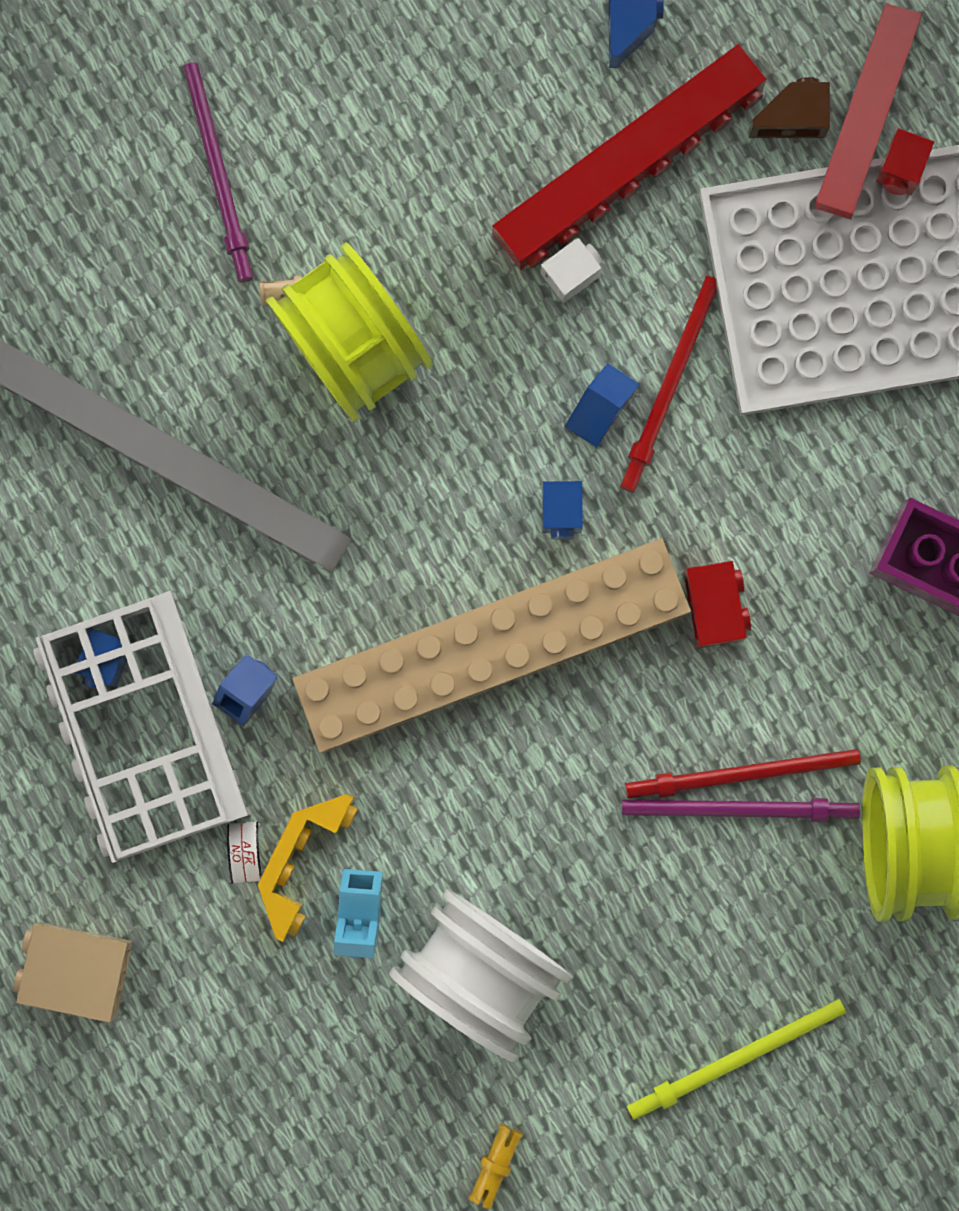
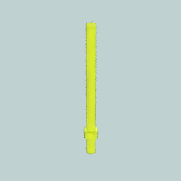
[627,999,846,1121]

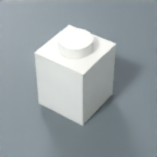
[540,238,602,304]

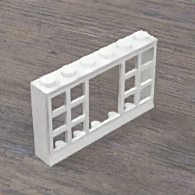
[34,591,251,863]

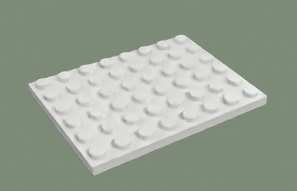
[699,145,959,416]

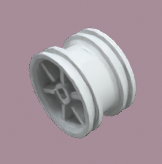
[389,889,573,1063]

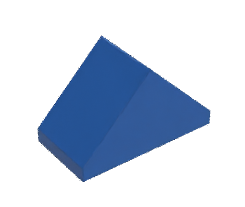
[565,363,640,448]

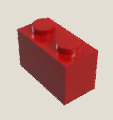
[683,561,751,649]

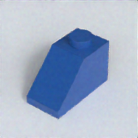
[609,0,664,68]

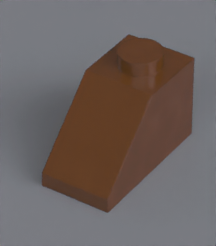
[748,77,830,138]

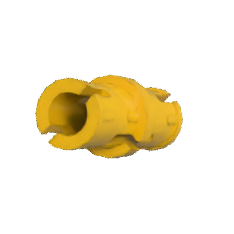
[468,1123,523,1209]

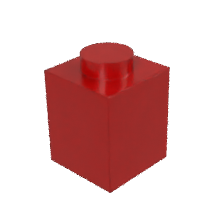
[875,128,935,195]

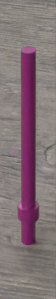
[183,62,253,283]
[622,798,860,822]

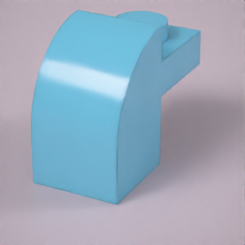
[333,869,383,958]

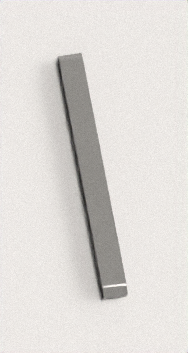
[0,340,352,573]

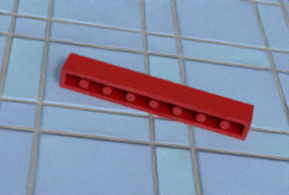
[492,44,767,270]

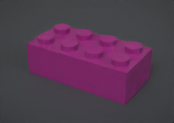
[869,497,959,616]

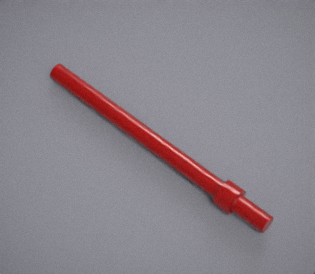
[620,276,717,493]
[625,749,861,799]

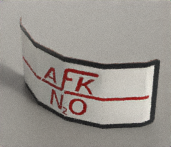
[227,822,262,884]

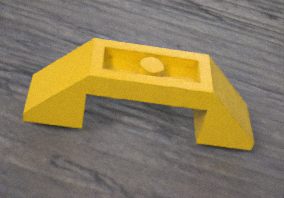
[258,794,358,942]

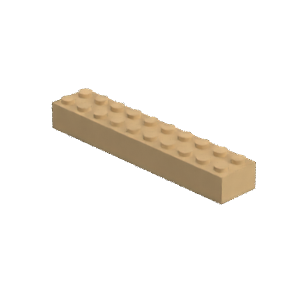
[292,538,691,754]

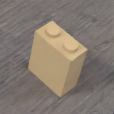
[13,922,133,1023]

